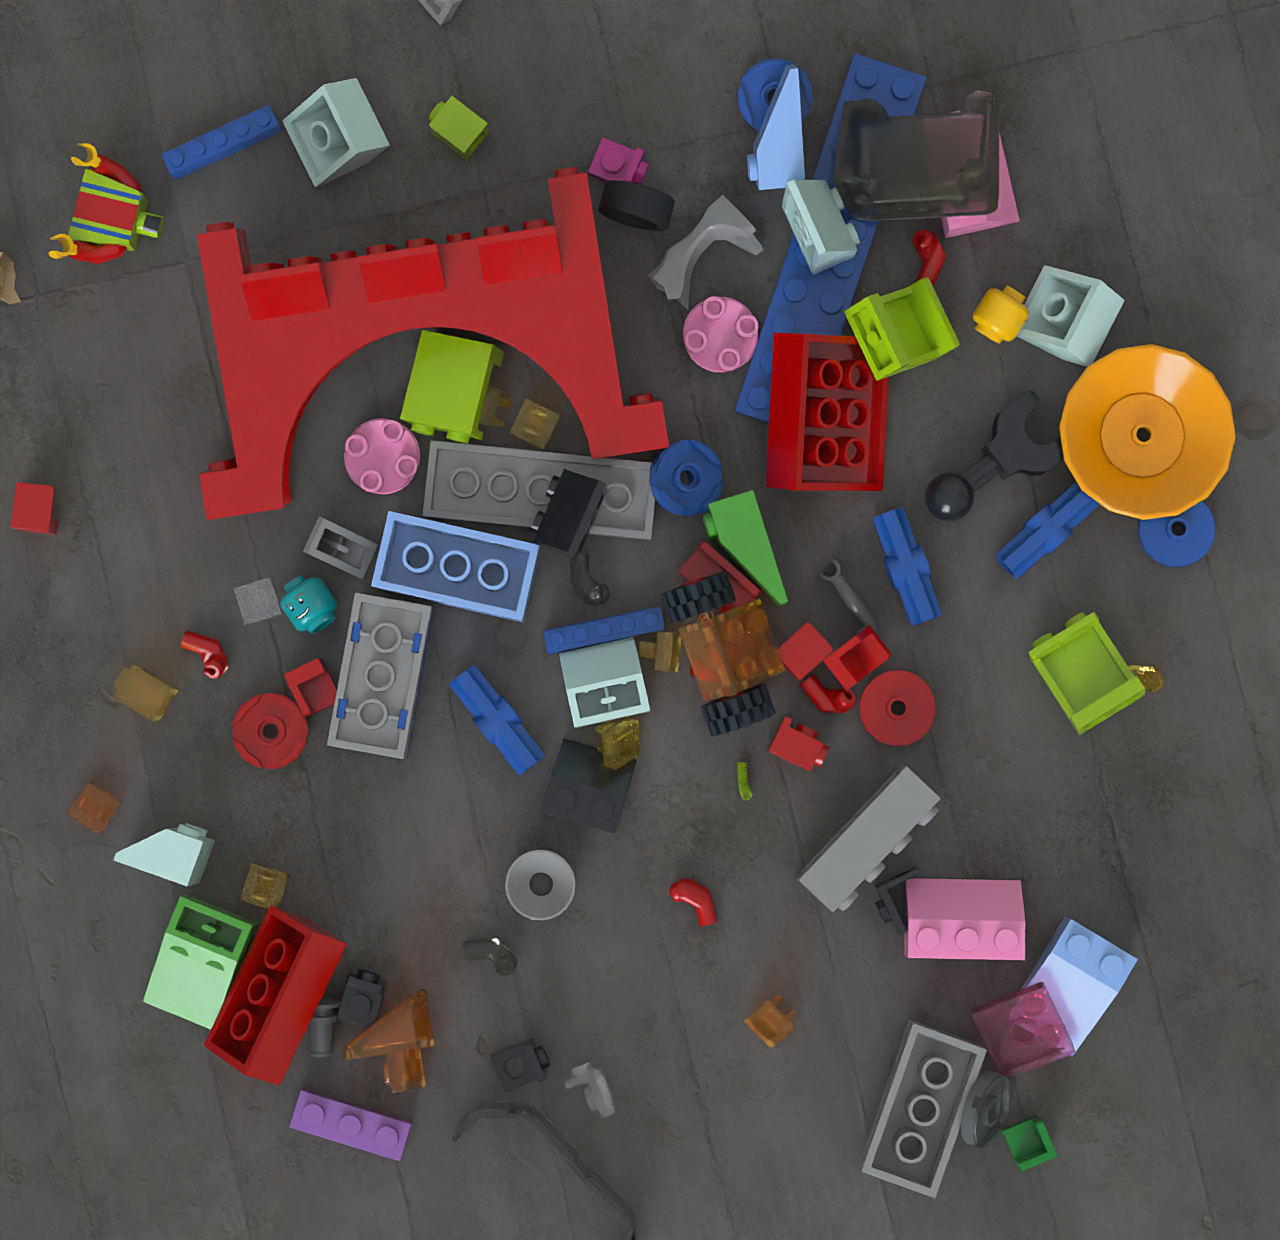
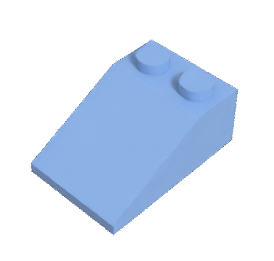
[747,64,805,190]
[1005,917,1138,1056]

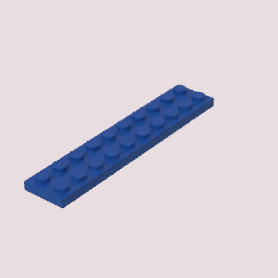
[734,54,926,424]

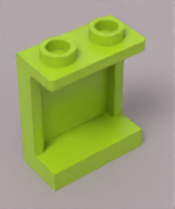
[844,277,959,381]
[400,330,504,444]
[1028,612,1145,736]

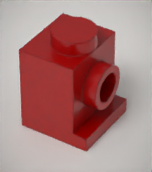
[767,716,830,771]

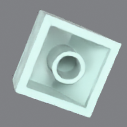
[282,78,390,188]
[1017,265,1125,367]
[114,823,215,886]

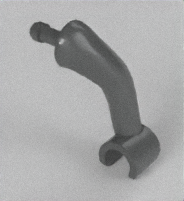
[820,558,878,638]

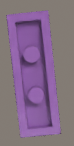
[289,1089,413,1161]

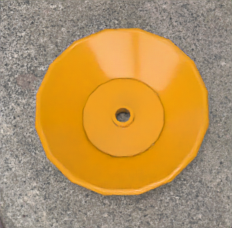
[1059,344,1236,520]

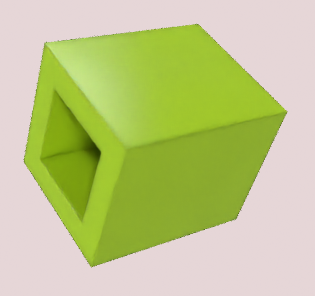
[428,96,490,161]

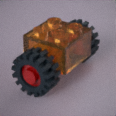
[660,571,785,736]

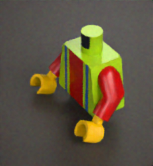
[49,143,164,264]

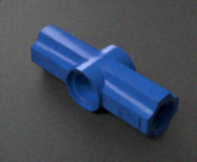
[994,481,1100,579]
[872,507,943,627]
[449,665,546,776]

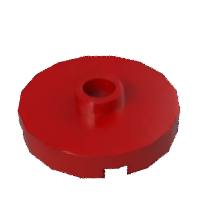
[859,670,936,746]
[232,693,309,769]

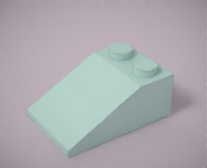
[782,180,860,275]

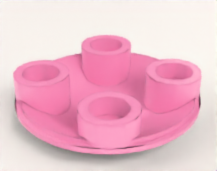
[683,296,759,373]
[344,418,420,495]

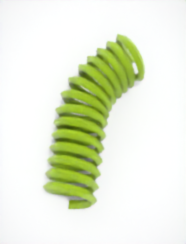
[736,762,752,800]

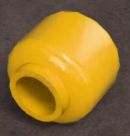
[972,285,1029,344]

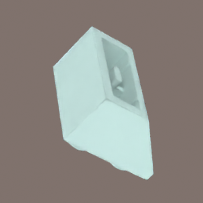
[559,637,650,728]

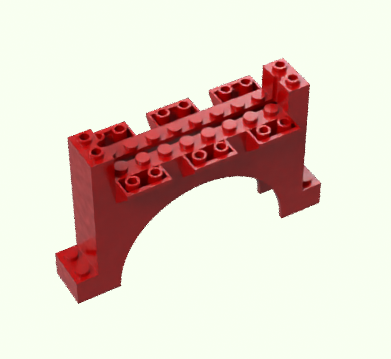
[197,167,669,520]

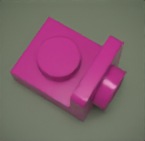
[588,137,649,184]

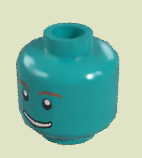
[280,575,337,634]

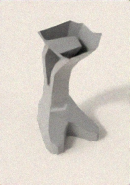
[647,195,764,310]

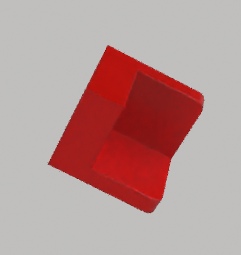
[11,482,59,535]
[773,623,834,682]
[823,625,892,691]
[284,658,337,717]

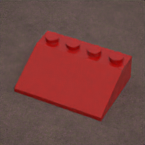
[766,332,889,491]

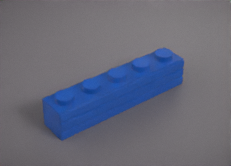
[161,105,282,180]
[543,606,665,655]

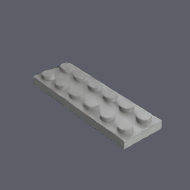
[423,440,655,540]

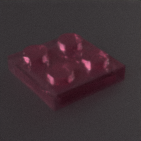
[971,981,1075,1078]

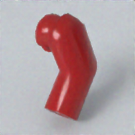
[181,630,228,679]
[669,878,718,927]

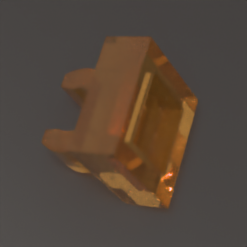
[67,782,122,835]
[744,995,797,1048]

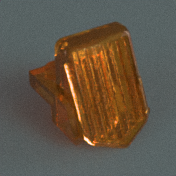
[343,989,435,1093]

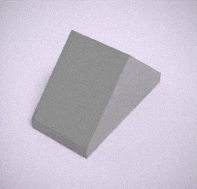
[303,516,378,579]

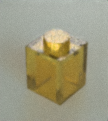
[113,664,179,722]

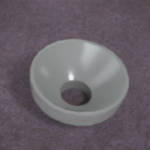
[505,850,576,920]

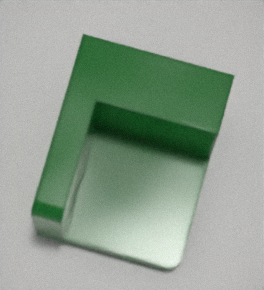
[1002,1115,1058,1171]

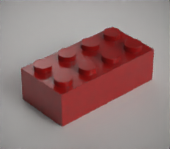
[203,905,347,1086]

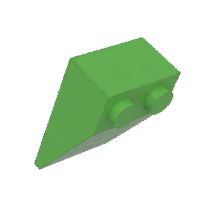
[702,490,788,608]

